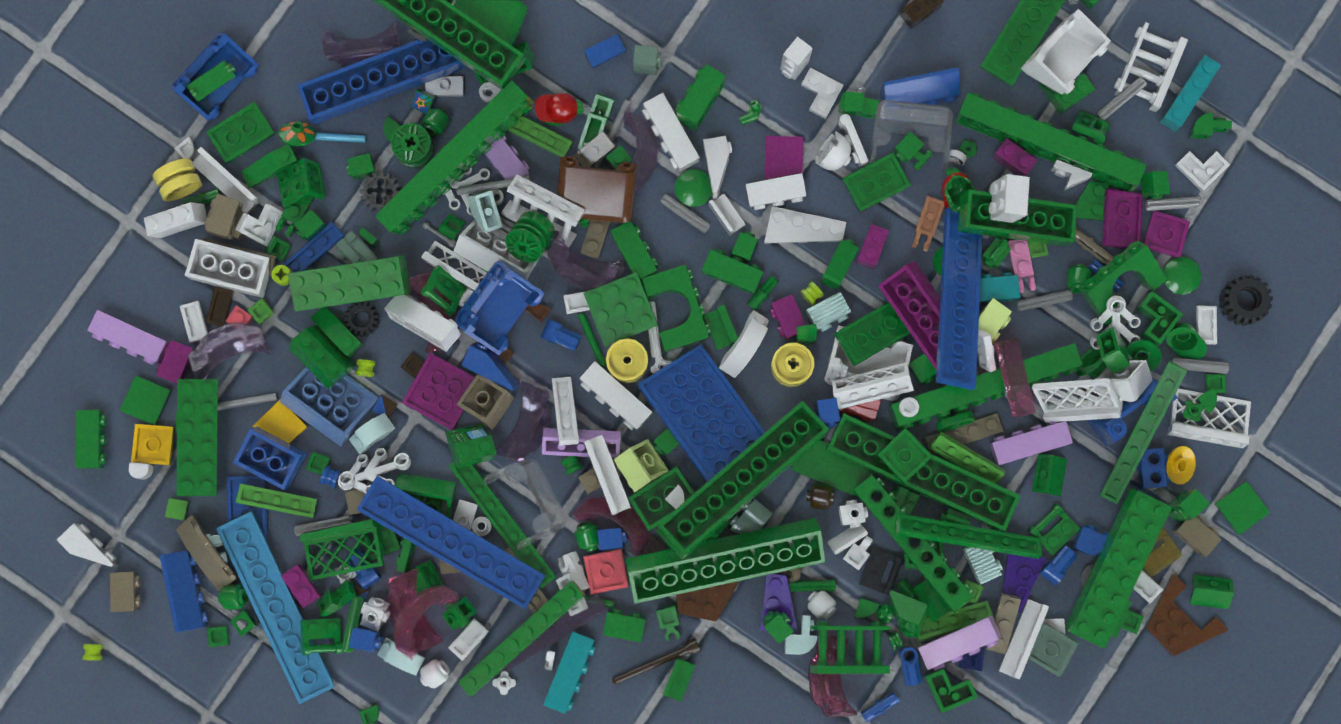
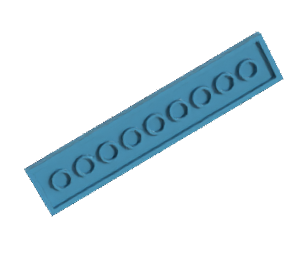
[216,511,336,704]

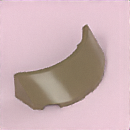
[176,515,239,592]

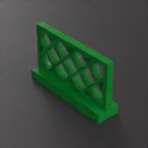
[300,519,384,581]

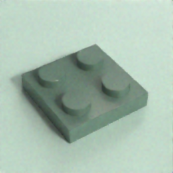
[1028,623,1079,677]

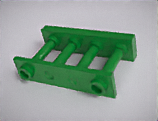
[810,622,890,674]

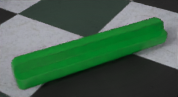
[788,579,836,592]
[342,595,363,653]

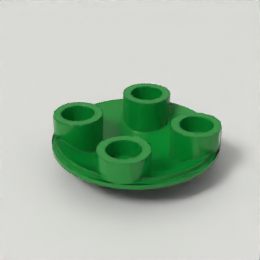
[675,169,712,207]
[1163,257,1201,295]

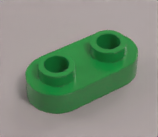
[936,410,975,433]

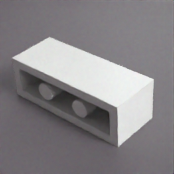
[780,36,813,80]
[746,173,806,210]
[144,202,207,238]

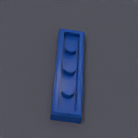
[278,222,345,287]

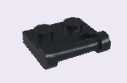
[859,548,905,595]

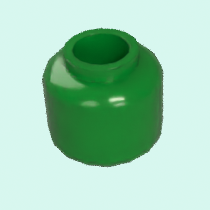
[422,108,450,137]
[1066,264,1092,294]
[574,521,599,552]
[218,584,249,610]

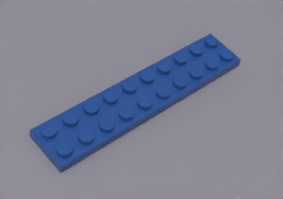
[936,207,982,390]
[356,476,545,609]

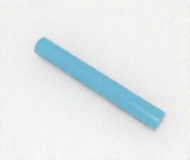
[315,132,366,143]

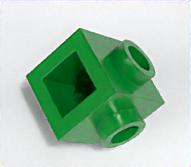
[442,596,477,631]

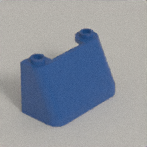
[170,32,259,121]
[455,261,545,355]
[1087,378,1178,446]

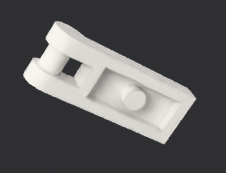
[838,114,868,167]

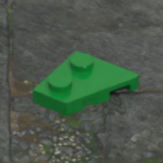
[1075,181,1109,222]

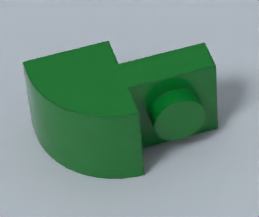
[1189,113,1232,139]

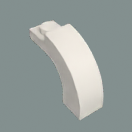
[719,310,769,378]

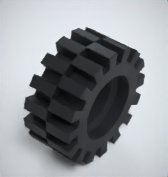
[343,301,380,337]

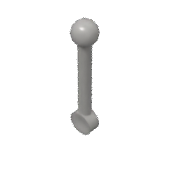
[422,222,456,247]

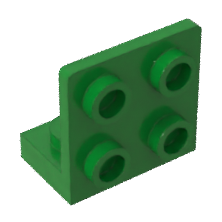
[277,158,326,208]
[912,565,958,622]

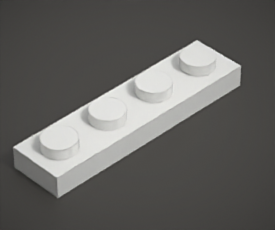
[552,377,579,446]

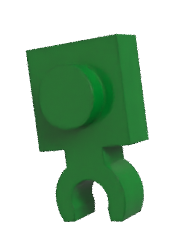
[656,605,680,642]

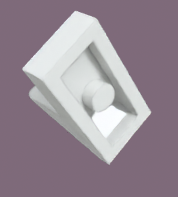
[1050,160,1092,191]

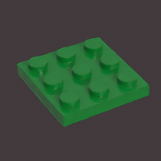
[583,272,658,346]

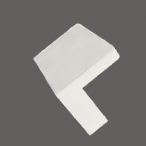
[708,194,746,236]

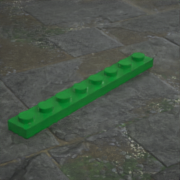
[1100,361,1188,504]
[448,461,557,589]
[895,513,1042,559]
[458,580,586,697]

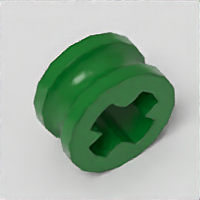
[887,631,904,651]

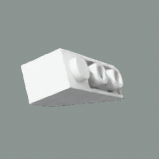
[57,523,118,567]

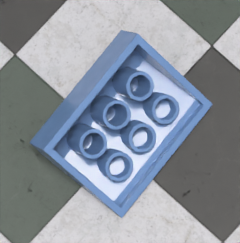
[280,367,379,447]

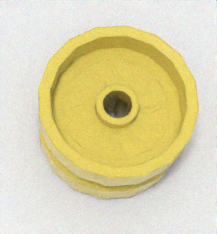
[152,158,202,202]
[606,338,649,383]
[771,343,814,387]

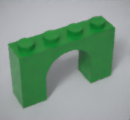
[1078,241,1168,326]
[642,265,711,353]

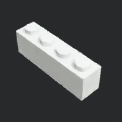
[642,93,700,172]
[384,294,461,352]
[579,361,653,431]

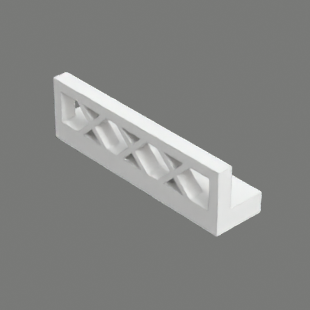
[193,147,260,214]
[421,241,487,291]
[832,362,914,409]
[584,435,631,515]
[998,599,1049,679]

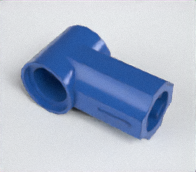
[540,319,581,351]
[1040,546,1078,586]
[346,548,382,590]
[898,646,923,686]

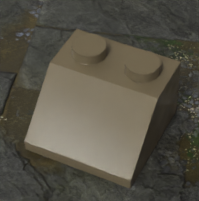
[456,374,515,430]

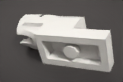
[556,551,590,616]

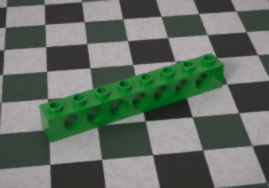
[854,475,973,614]

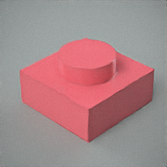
[226,305,253,333]

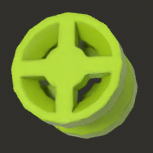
[271,265,292,286]
[800,282,824,306]
[355,359,376,377]
[82,644,103,660]

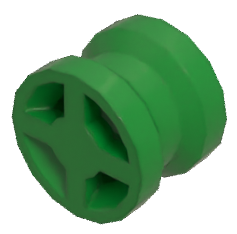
[560,456,584,476]

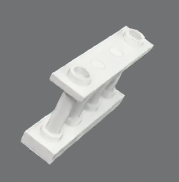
[1114,22,1188,112]
[501,175,585,249]

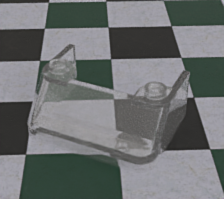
[869,100,953,171]
[483,459,567,550]

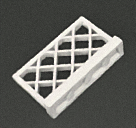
[1032,378,1123,423]
[1167,389,1251,448]

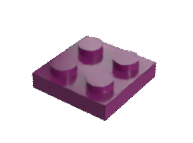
[1143,211,1190,258]

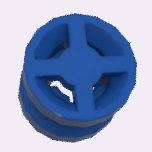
[320,466,342,489]

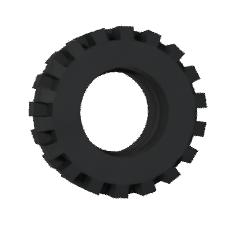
[1219,275,1273,326]

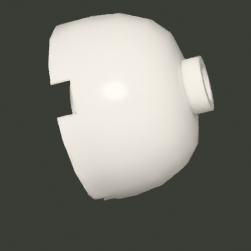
[815,131,851,171]

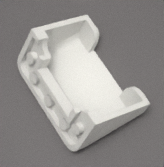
[1021,9,1111,95]
[825,325,913,401]

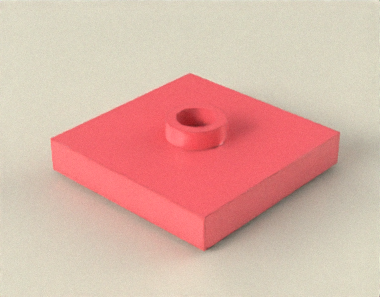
[583,549,629,594]

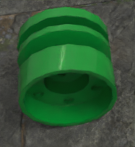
[391,123,435,169]
[505,211,555,263]

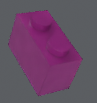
[992,138,1038,177]
[856,224,889,270]
[769,294,806,340]
[156,340,197,384]
[281,564,323,608]

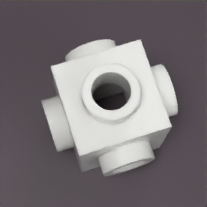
[838,500,868,528]
[360,597,390,632]

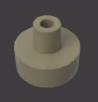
[782,568,802,583]

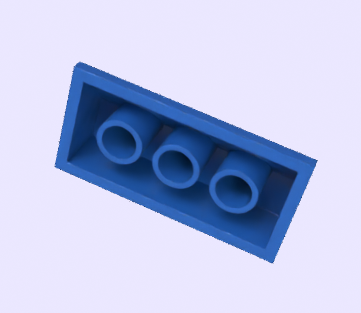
[880,68,961,115]
[159,550,209,633]

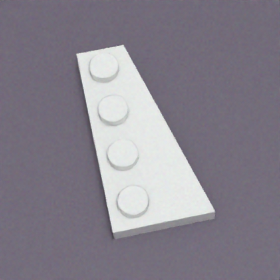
[764,206,846,244]

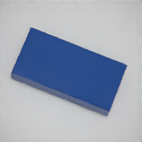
[584,34,626,69]

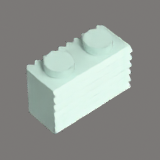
[806,292,851,332]
[962,547,1003,585]

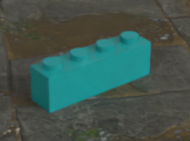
[1160,55,1221,132]
[939,273,1020,304]
[543,631,597,714]

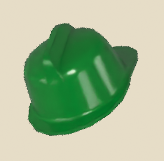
[1166,322,1207,360]
[1076,347,1107,377]

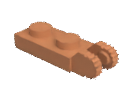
[912,196,944,252]

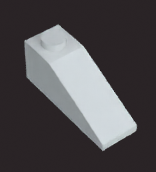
[703,136,732,199]

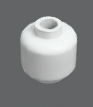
[808,591,837,620]
[420,659,450,689]

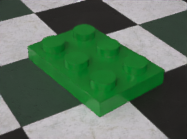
[206,102,275,164]
[842,153,911,212]

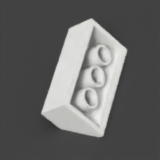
[453,219,539,279]
[185,239,270,298]

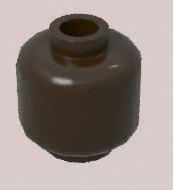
[806,484,835,510]

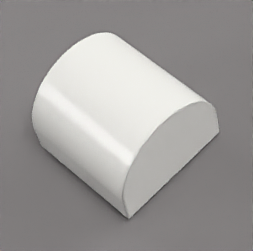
[129,462,154,480]

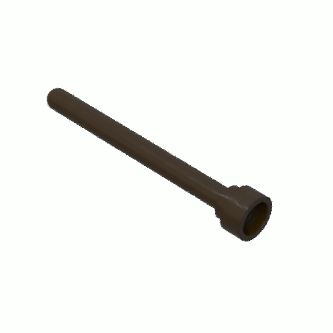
[612,638,701,684]

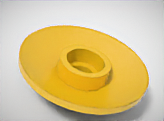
[1166,446,1196,484]

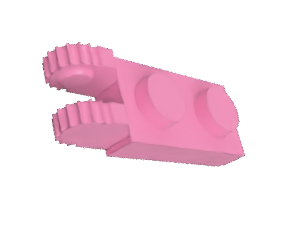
[1008,240,1036,293]

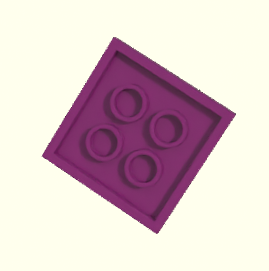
[402,353,475,430]

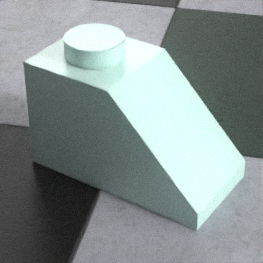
[466,190,503,233]

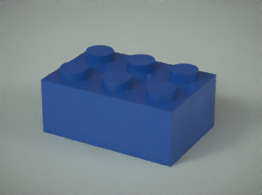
[233,427,307,490]

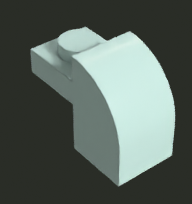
[349,413,395,455]
[784,615,817,655]
[377,637,425,675]

